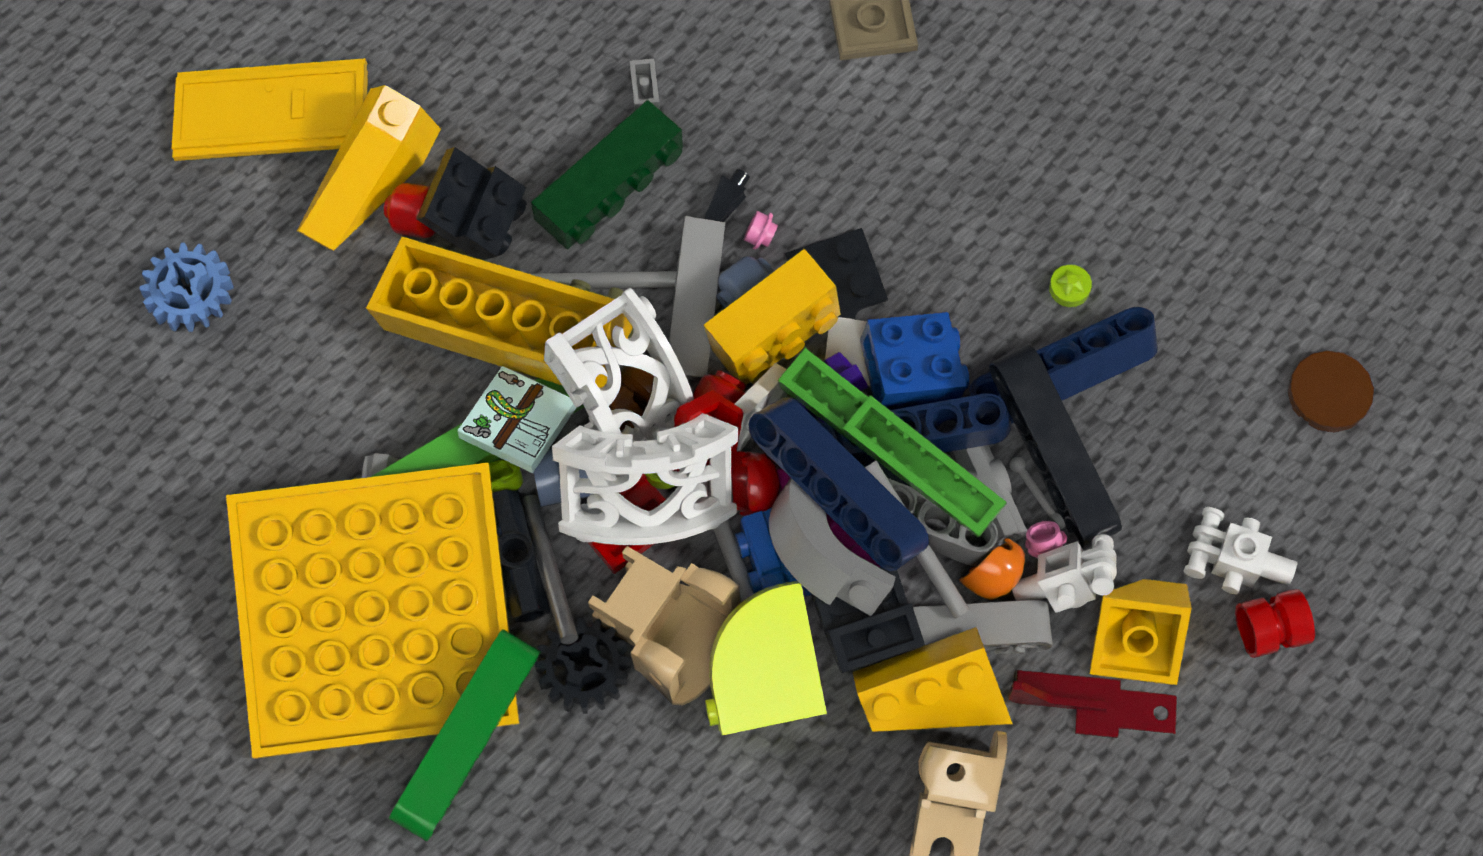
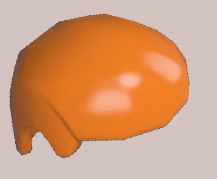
[959,538,1025,600]

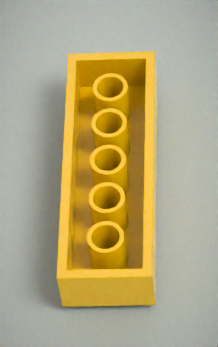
[366,237,633,388]

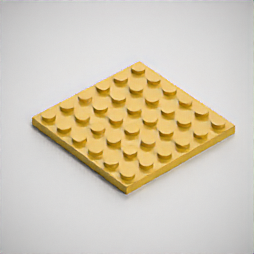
[226,463,520,759]

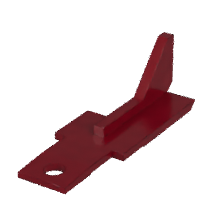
[1009,670,1177,738]

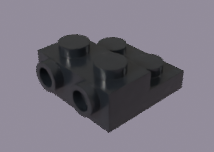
[416,147,527,260]

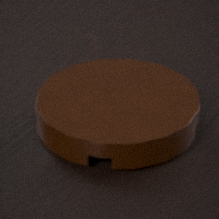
[1288,351,1374,433]

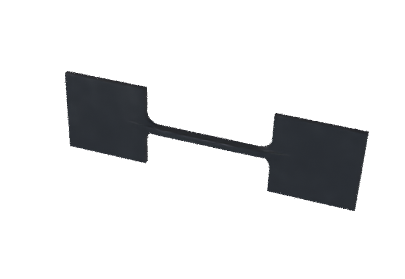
[785,228,915,487]

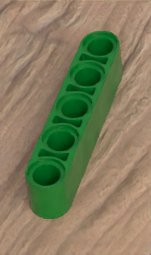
[389,629,541,842]

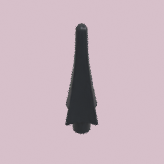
[704,169,750,222]

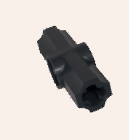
[493,489,550,623]

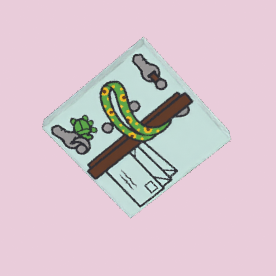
[458,366,577,473]

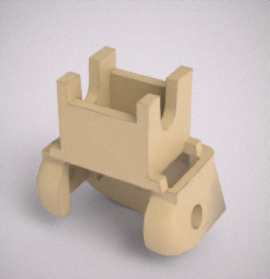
[588,546,741,706]
[909,730,1007,856]

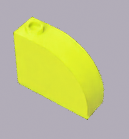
[705,581,827,735]

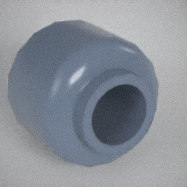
[716,256,774,309]

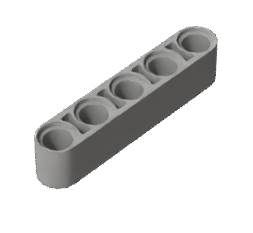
[888,478,998,566]
[880,600,1053,661]

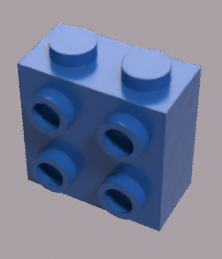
[860,312,969,410]

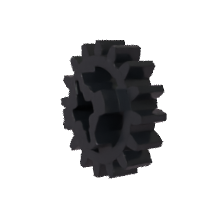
[535,617,631,714]

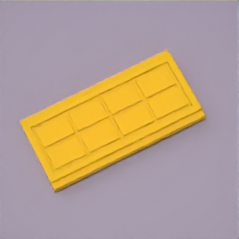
[172,58,368,161]

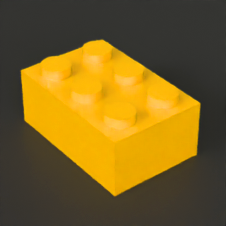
[704,249,841,385]

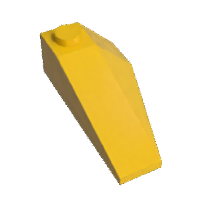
[297,85,441,251]

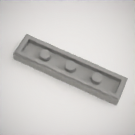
[668,216,726,381]

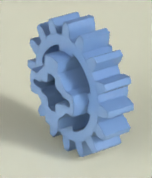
[140,243,234,332]

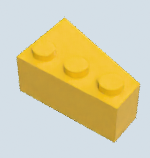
[853,627,1013,732]

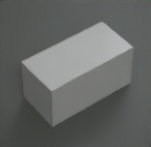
[629,59,660,111]

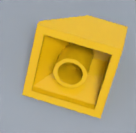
[1090,579,1192,685]

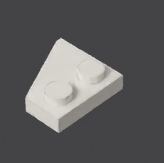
[735,363,787,452]

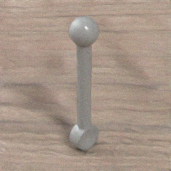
[1009,456,1066,530]

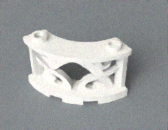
[544,288,694,478]
[552,413,738,545]

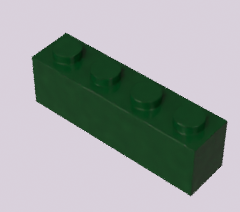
[531,100,683,250]

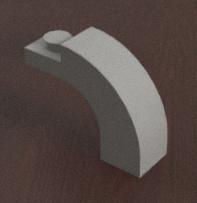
[769,478,896,616]

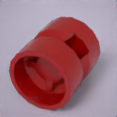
[1235,589,1315,658]

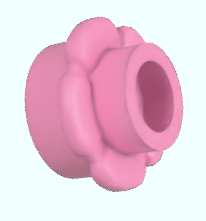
[743,211,778,250]
[1025,521,1067,558]

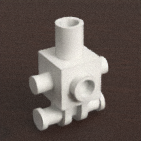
[1184,507,1297,594]
[1012,534,1117,613]

